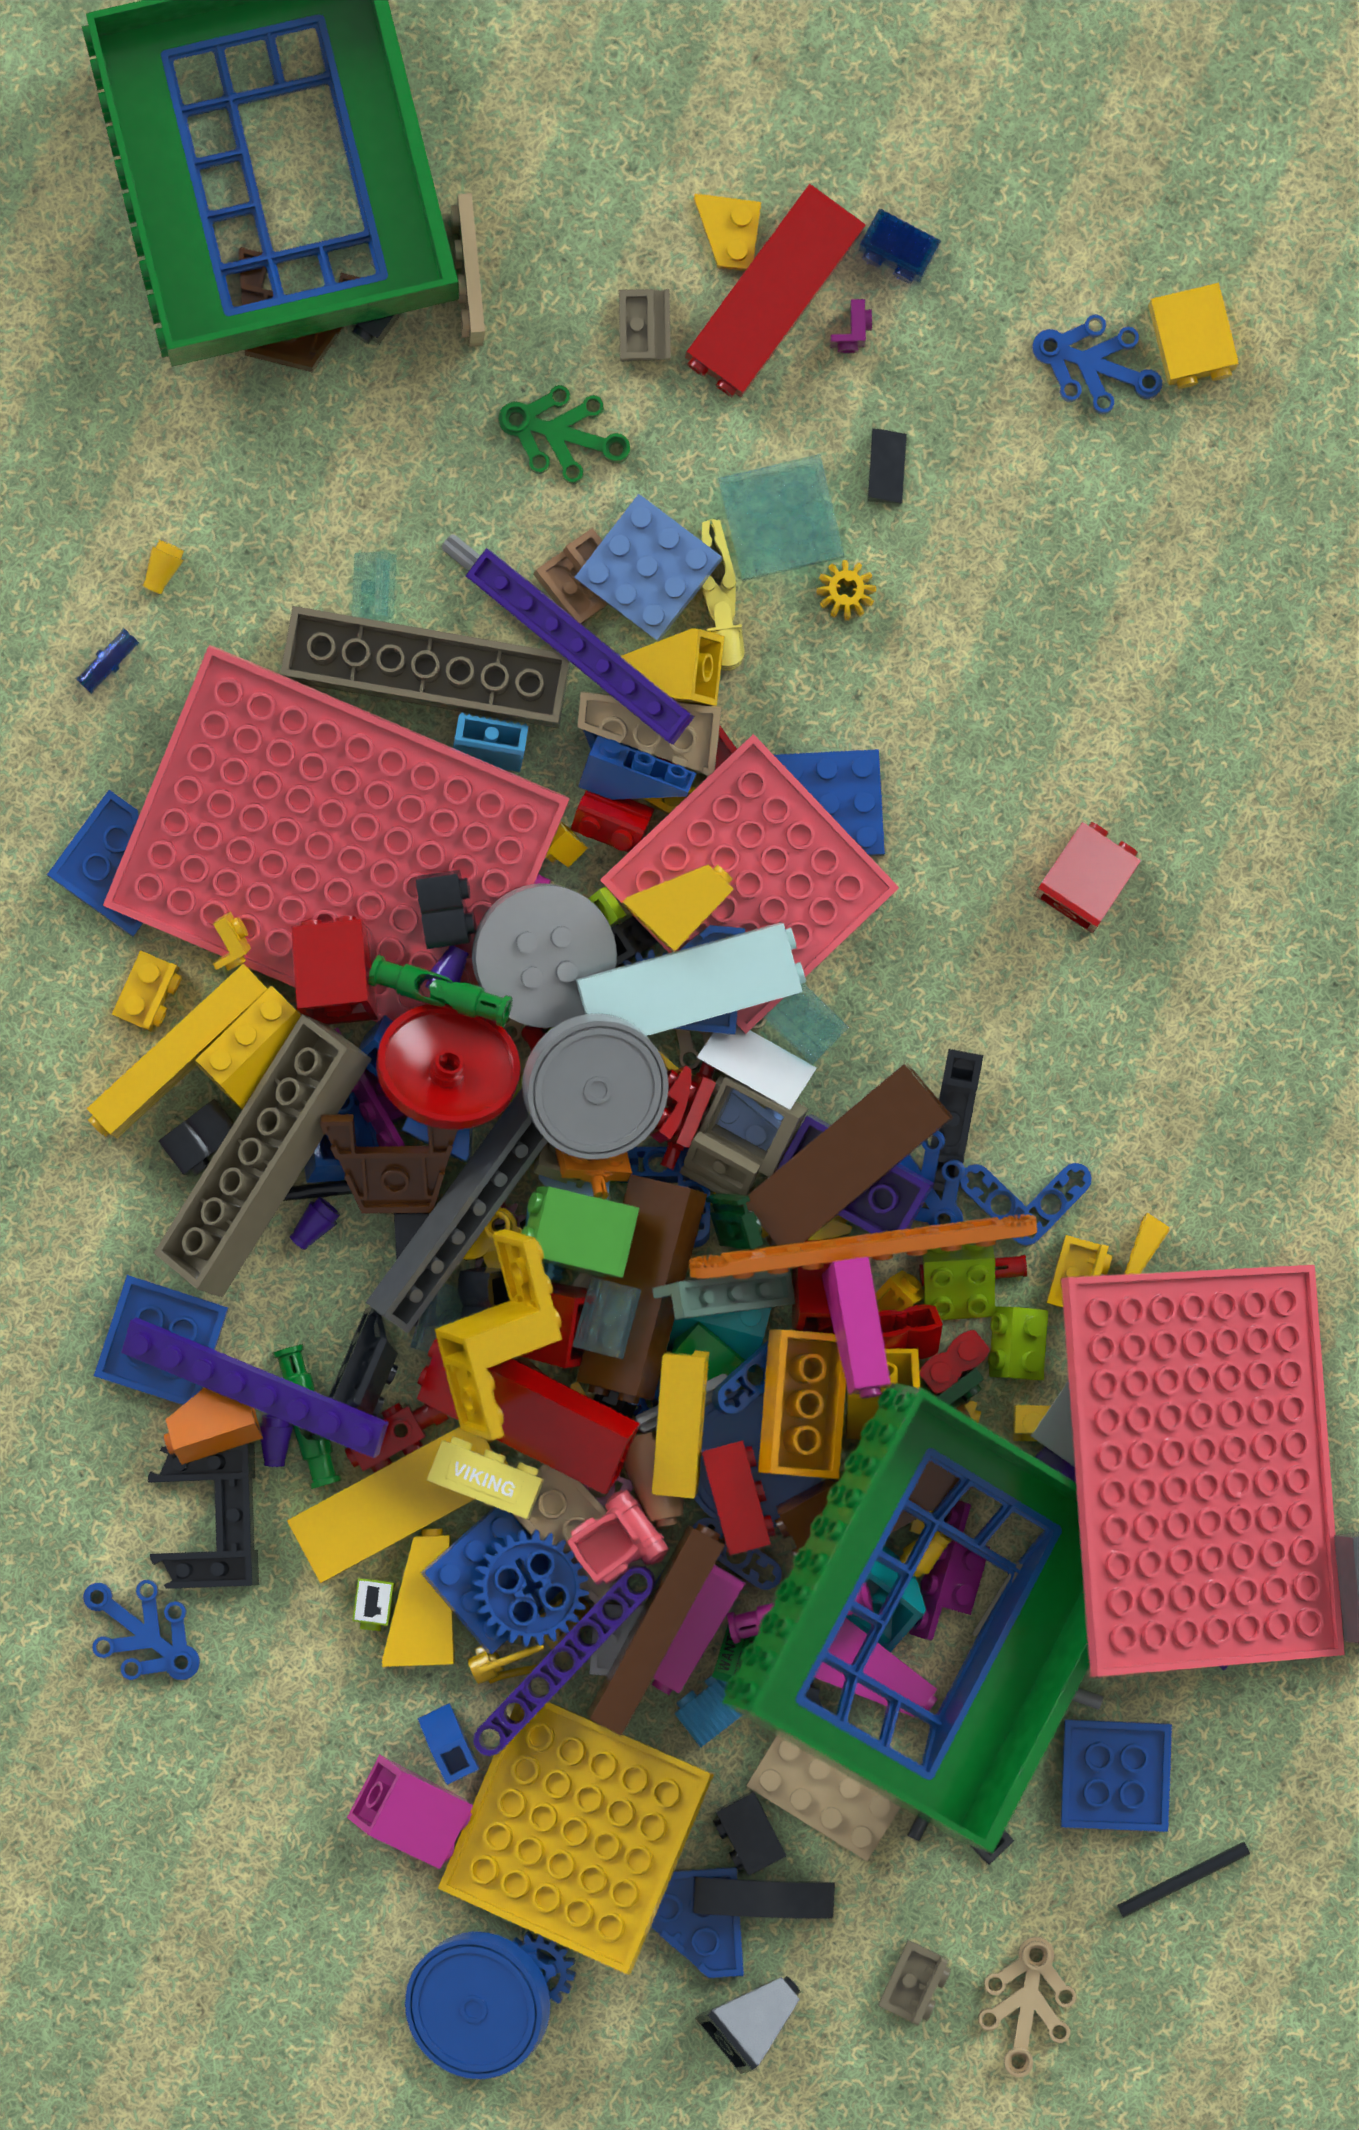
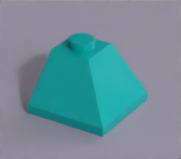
[846,1546,926,1652]

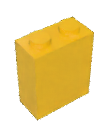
[1148,283,1239,389]

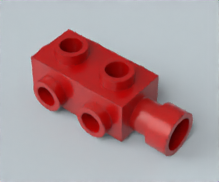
[344,1403,449,1473]

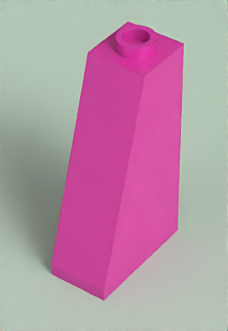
[822,1257,890,1399]
[651,1564,745,1696]
[814,1618,938,1718]

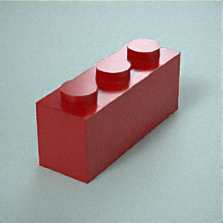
[702,1440,776,1556]

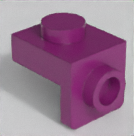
[830,299,872,354]

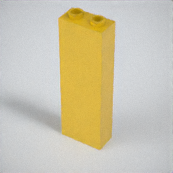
[86,963,267,1139]
[287,1427,509,1583]

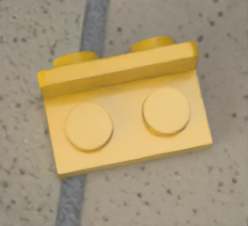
[112,950,182,1032]

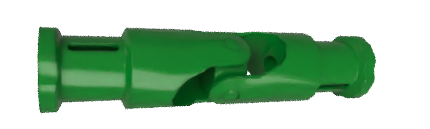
[368,955,513,1027]
[272,1344,342,1489]

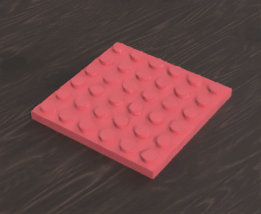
[600,734,899,1034]

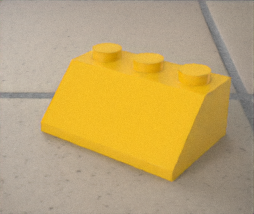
[195,985,301,1110]

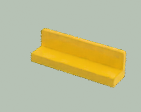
[652,1350,709,1499]

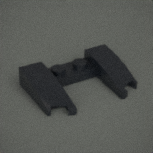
[148,1443,259,1589]

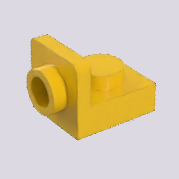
[875,1270,924,1312]

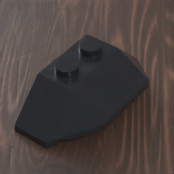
[311,1307,398,1440]

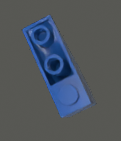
[578,736,696,800]

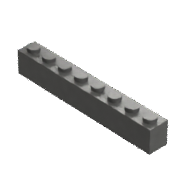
[366,1088,548,1334]

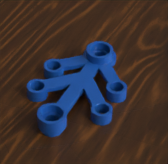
[1032,315,1162,415]
[899,1131,965,1226]
[83,1580,200,1680]

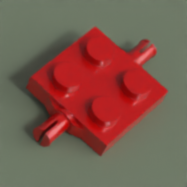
[660,1061,716,1170]

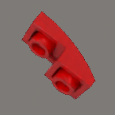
[650,1066,692,1143]

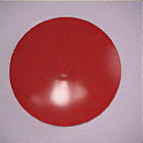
[377,1003,520,1130]

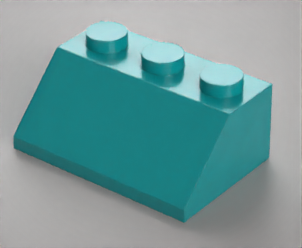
[667,1308,771,1373]

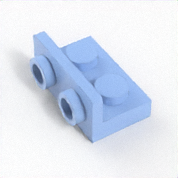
[717,1089,784,1151]

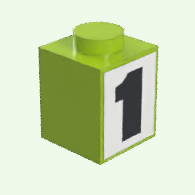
[352,1578,395,1631]

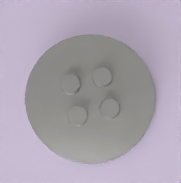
[472,883,617,1028]
[522,1014,668,1159]

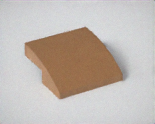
[533,528,608,624]

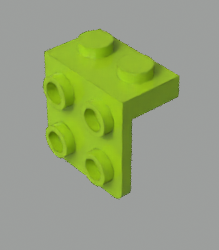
[921,1243,995,1320]

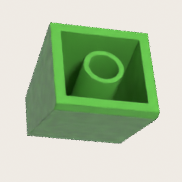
[521,1186,640,1278]

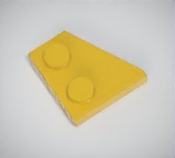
[694,193,761,271]

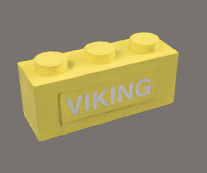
[427,1437,544,1519]

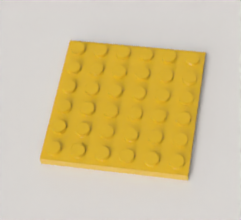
[438,1701,714,1975]

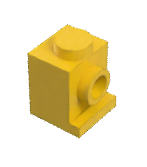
[545,821,588,868]
[1013,1405,1051,1441]

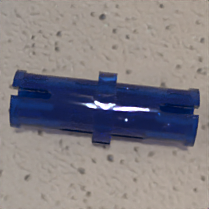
[75,628,140,694]

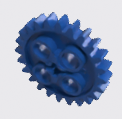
[472,1530,589,1646]

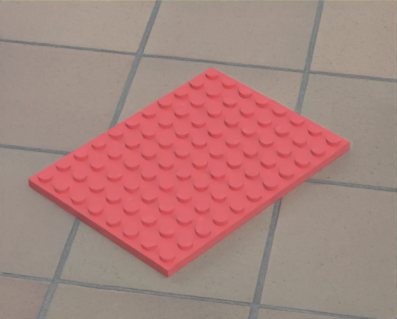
[103,645,570,1022]
[1061,1265,1345,1677]

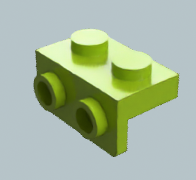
[988,1306,1048,1381]

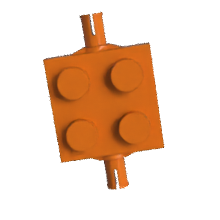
[555,1148,632,1200]

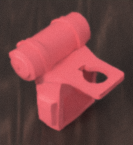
[567,1490,669,1585]

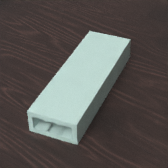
[576,922,806,1036]

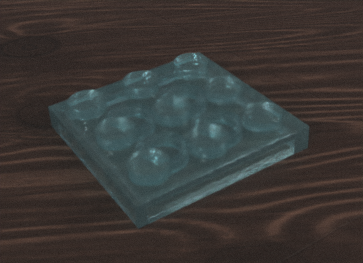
[718,454,844,581]

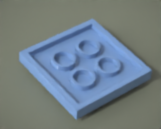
[574,494,723,641]

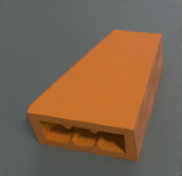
[163,1387,263,1465]

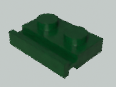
[706,1193,764,1250]
[936,1368,984,1405]

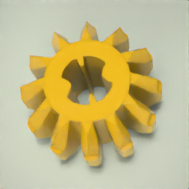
[816,560,876,621]

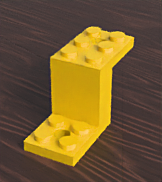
[435,1229,562,1441]

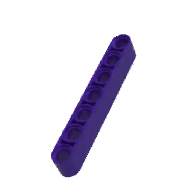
[473,1565,655,1756]

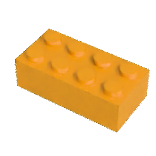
[758,1329,846,1479]

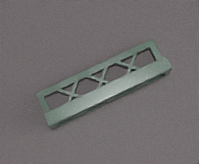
[653,1268,796,1320]

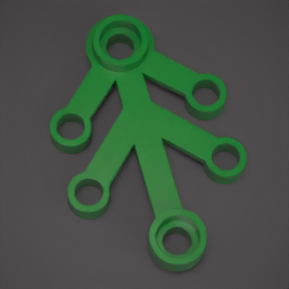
[498,385,630,484]

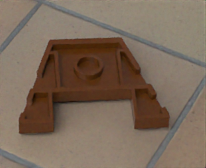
[239,247,362,373]
[320,1114,458,1214]

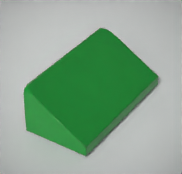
[672,1321,745,1381]

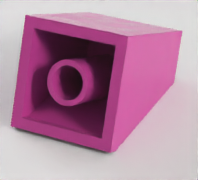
[347,1754,473,1869]

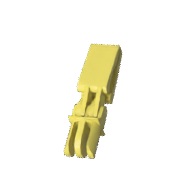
[702,519,745,671]

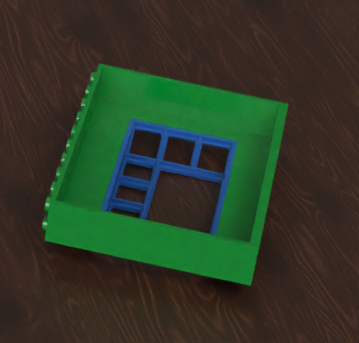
[81,0,459,367]
[722,1383,1090,1853]

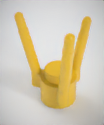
[468,1644,544,1684]

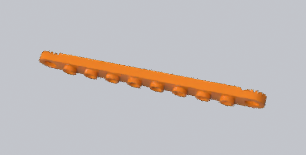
[689,1214,1037,1279]

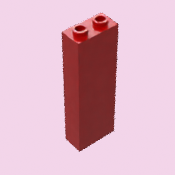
[685,183,866,398]
[417,1337,640,1495]

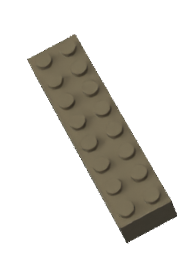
[280,606,571,729]
[154,1014,372,1298]

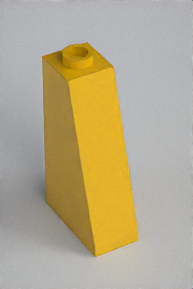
[382,1528,455,1667]

